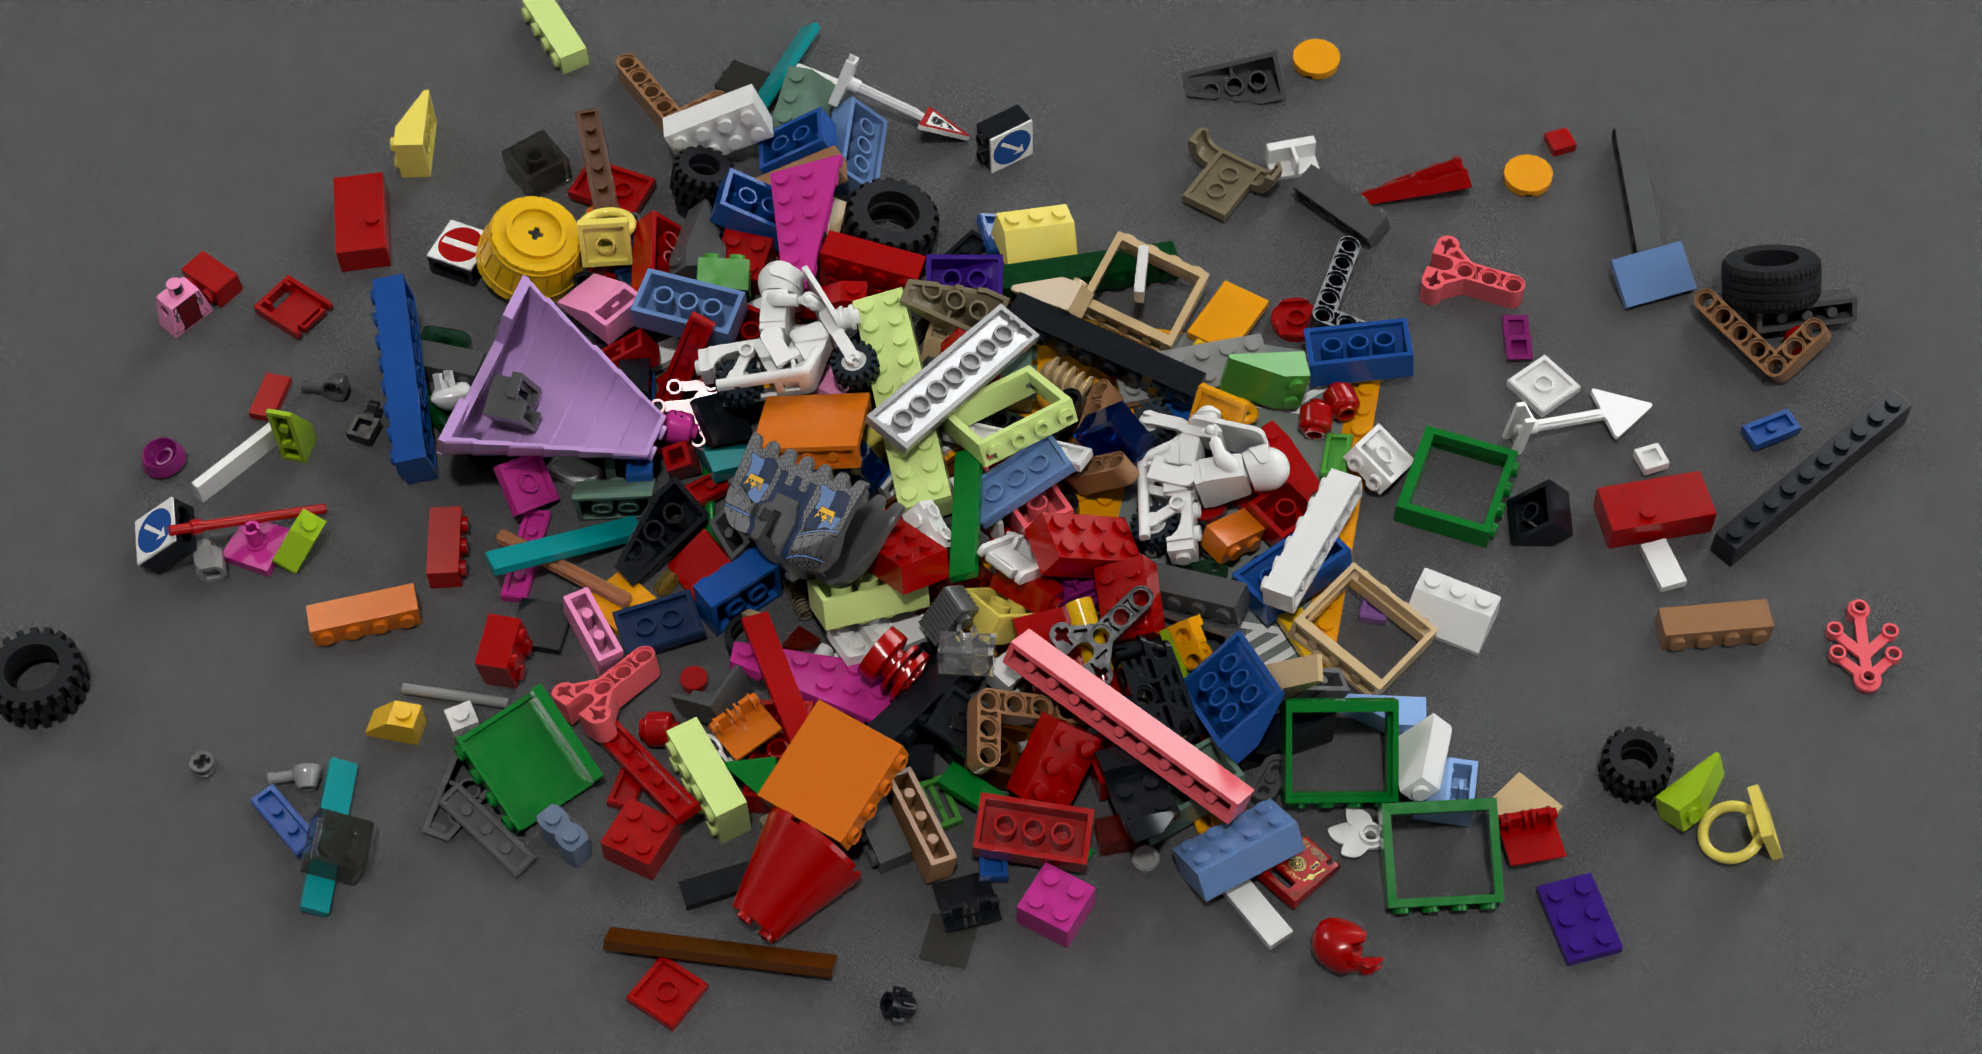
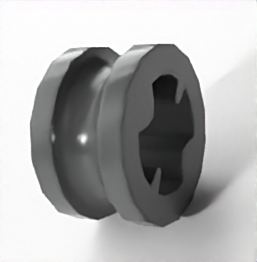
[189,751,217,779]

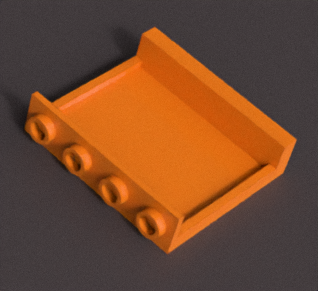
[756,392,873,470]
[757,700,909,851]

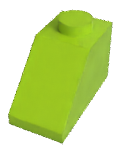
[272,508,327,575]

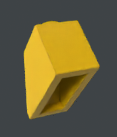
[365,700,427,745]

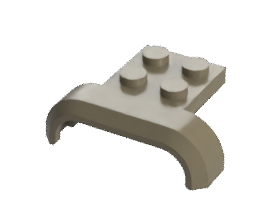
[1182,127,1282,222]

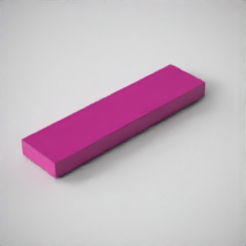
[500,509,552,603]

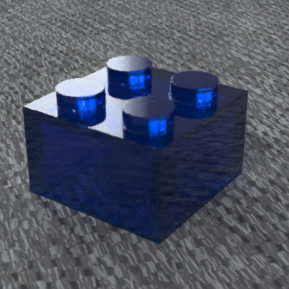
[1073,400,1155,463]

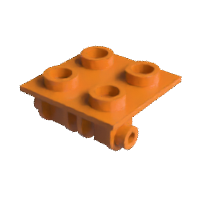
[708,692,783,761]

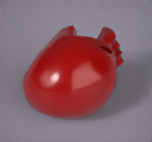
[1312,917,1384,976]

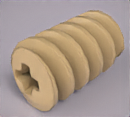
[1039,356,1095,407]

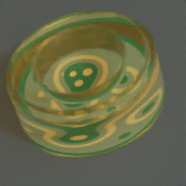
[654,569,678,597]

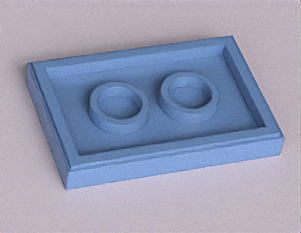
[1609,241,1697,310]

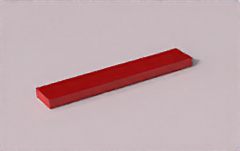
[741,611,809,744]
[598,719,702,825]

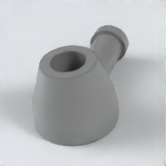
[267,763,321,792]

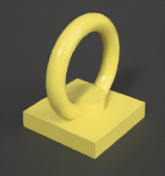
[577,207,637,268]
[1697,784,1783,864]

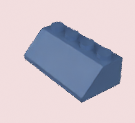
[831,96,888,195]

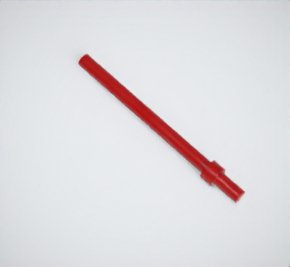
[168,503,327,536]

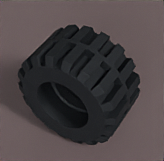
[670,146,734,207]
[1598,726,1674,804]

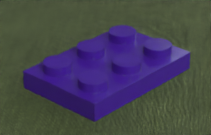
[1535,872,1623,967]

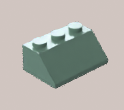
[772,65,835,129]
[572,477,658,521]

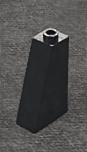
[1236,690,1337,772]

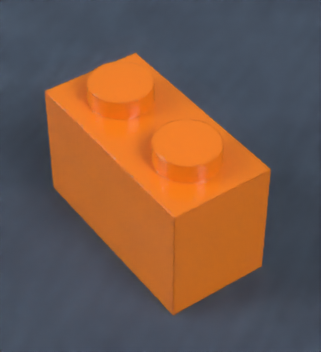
[1199,508,1265,565]

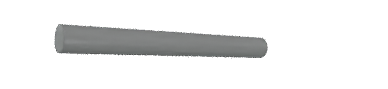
[401,683,510,708]

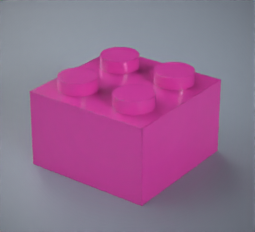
[1017,862,1096,948]

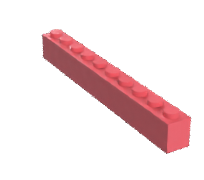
[1003,629,1255,825]

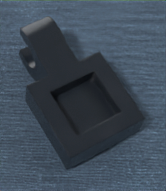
[346,400,384,445]

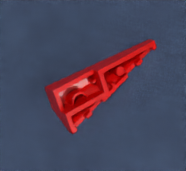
[1356,155,1473,205]

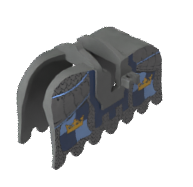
[724,432,906,588]

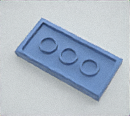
[980,435,1076,529]

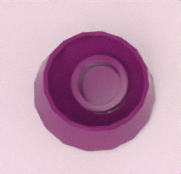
[142,437,186,478]

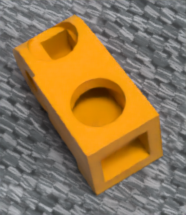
[1167,614,1213,671]

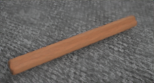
[496,529,632,608]

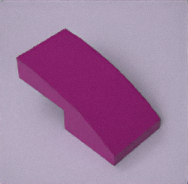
[1501,315,1533,361]

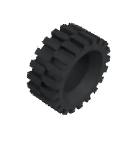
[0,627,91,730]

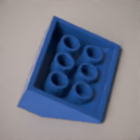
[1184,630,1285,764]

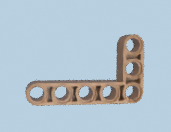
[616,53,726,134]
[1694,288,1831,384]
[1064,379,1139,495]
[967,688,1091,775]

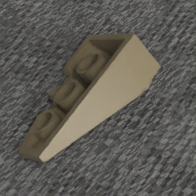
[899,279,1010,335]

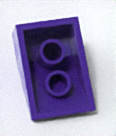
[926,254,1003,295]

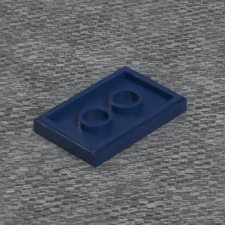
[612,589,706,656]

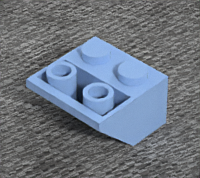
[1413,757,1478,827]

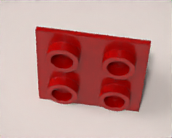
[1498,806,1566,867]

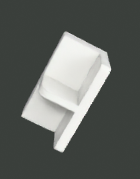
[1265,135,1319,181]

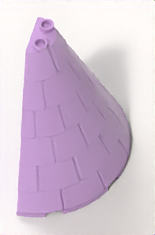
[436,275,667,462]

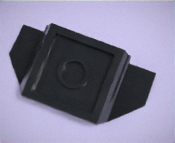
[1095,746,1181,843]

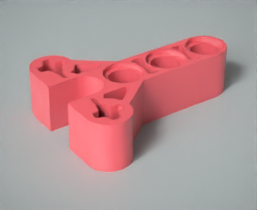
[1419,235,1525,308]
[551,646,661,743]

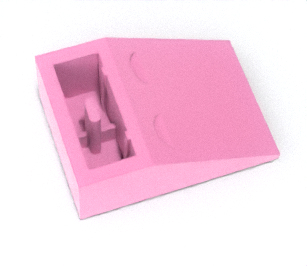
[557,273,638,345]

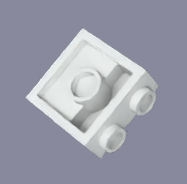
[1343,423,1414,495]
[902,500,951,553]
[827,618,891,666]

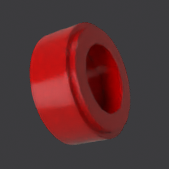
[680,666,708,694]

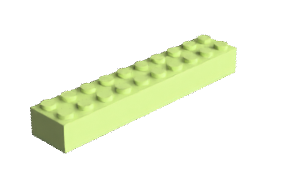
[853,287,953,516]

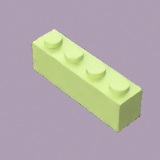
[520,0,589,74]

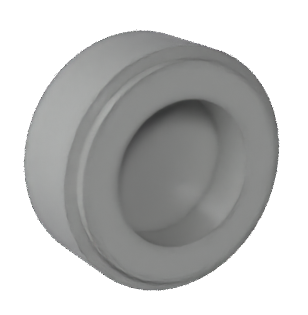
[1131,846,1160,876]

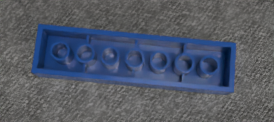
[370,273,439,485]

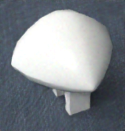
[430,370,471,412]

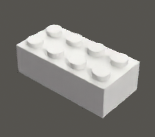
[663,84,774,155]

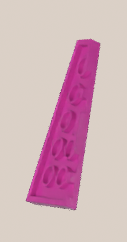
[770,154,844,294]
[729,641,894,724]

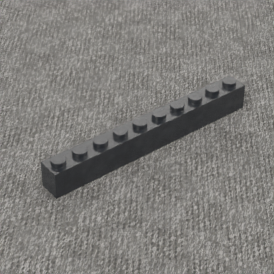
[1710,389,1912,567]

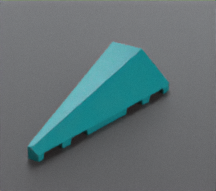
[696,444,748,484]

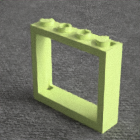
[942,365,1078,467]

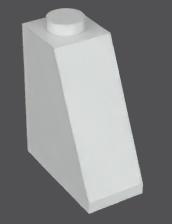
[1399,713,1452,802]

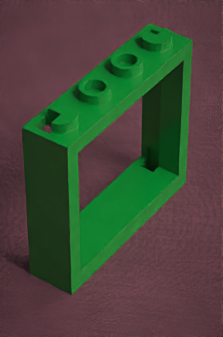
[1394,425,1521,548]
[1281,697,1399,808]
[1378,798,1505,914]

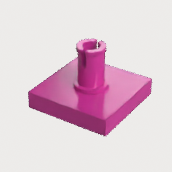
[493,456,560,517]
[222,521,290,577]

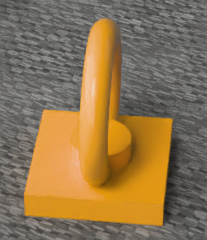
[1188,382,1259,425]

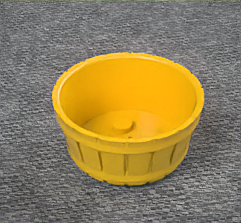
[476,196,584,302]

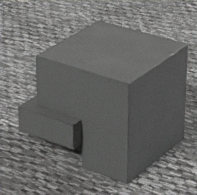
[482,371,541,433]

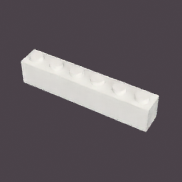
[1260,468,1362,614]

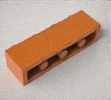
[306,583,422,647]

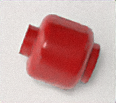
[1322,382,1360,421]
[1298,399,1333,439]
[639,711,681,747]

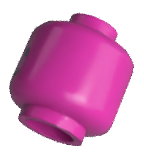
[663,409,699,444]

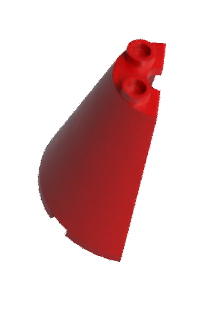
[732,807,862,944]

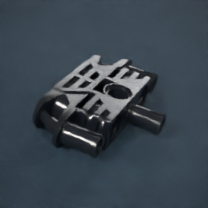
[1112,634,1202,744]

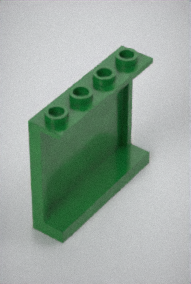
[453,683,603,835]

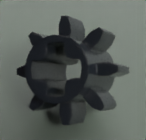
[880,986,917,1025]

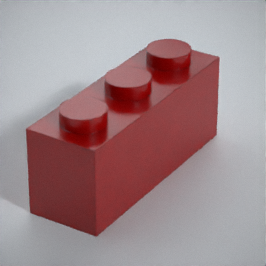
[426,506,470,589]

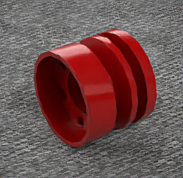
[857,626,930,701]

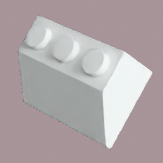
[1409,568,1501,656]

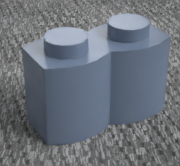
[536,804,592,868]

